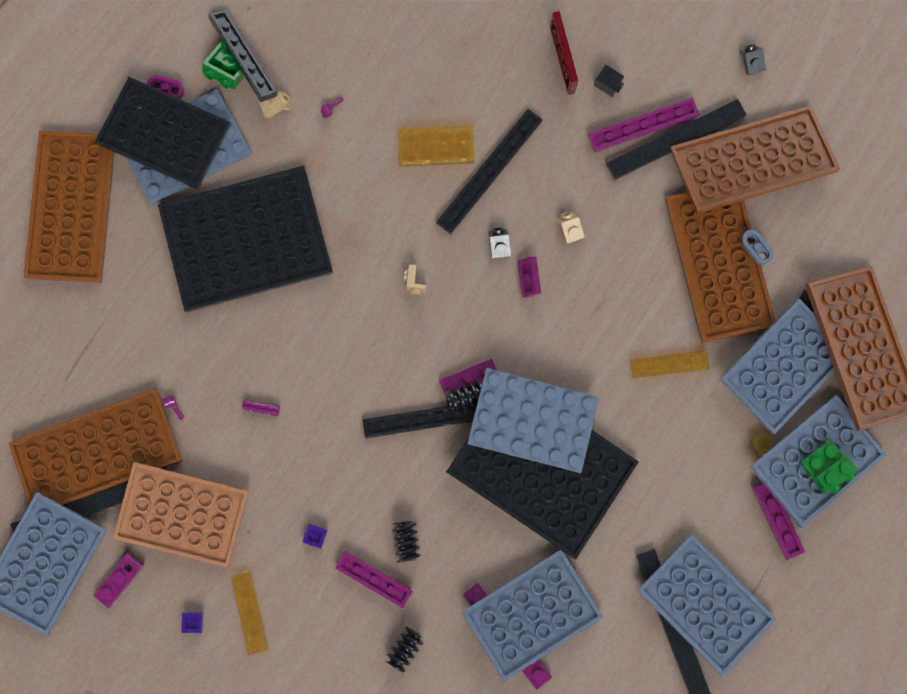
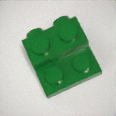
[202,40,244,90]
[799,439,858,494]

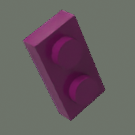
[517,256,542,298]

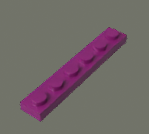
[588,98,699,153]
[463,583,552,690]

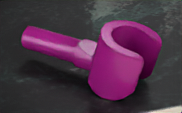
[321,97,344,118]
[163,396,185,420]

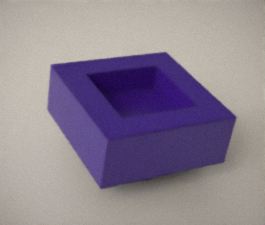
[302,524,328,549]
[181,612,203,633]

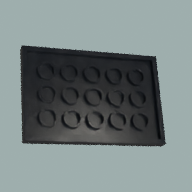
[95,77,231,190]

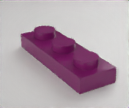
[439,358,497,395]

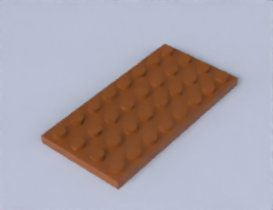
[670,105,840,215]
[24,130,114,283]
[665,193,776,343]
[805,266,907,431]
[8,388,182,505]

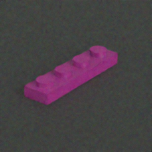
[752,483,805,560]
[335,551,413,608]

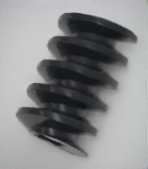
[445,381,482,414]
[392,521,421,563]
[385,626,424,673]

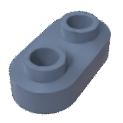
[741,230,773,265]

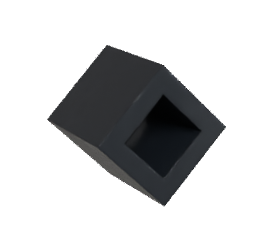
[594,64,624,97]

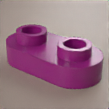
[147,75,185,99]

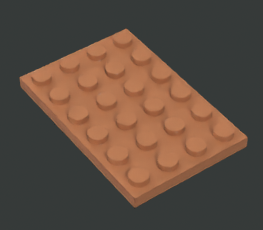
[113,462,249,568]

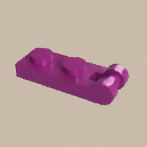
[93,552,145,608]

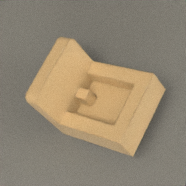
[258,91,292,118]
[557,212,585,244]
[404,264,426,295]

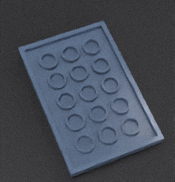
[126,89,252,206]
[720,299,835,434]
[467,368,599,473]
[750,395,886,528]
[0,492,107,636]
[637,534,776,676]
[461,550,604,682]

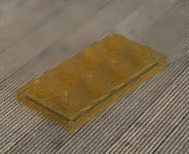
[398,125,475,167]

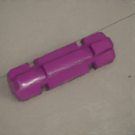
[242,399,280,416]

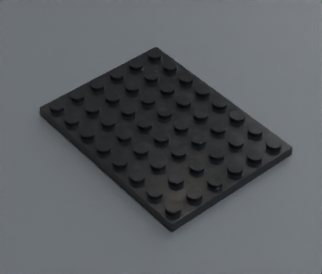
[158,165,333,313]
[446,430,639,560]

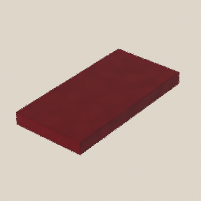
[550,11,579,95]

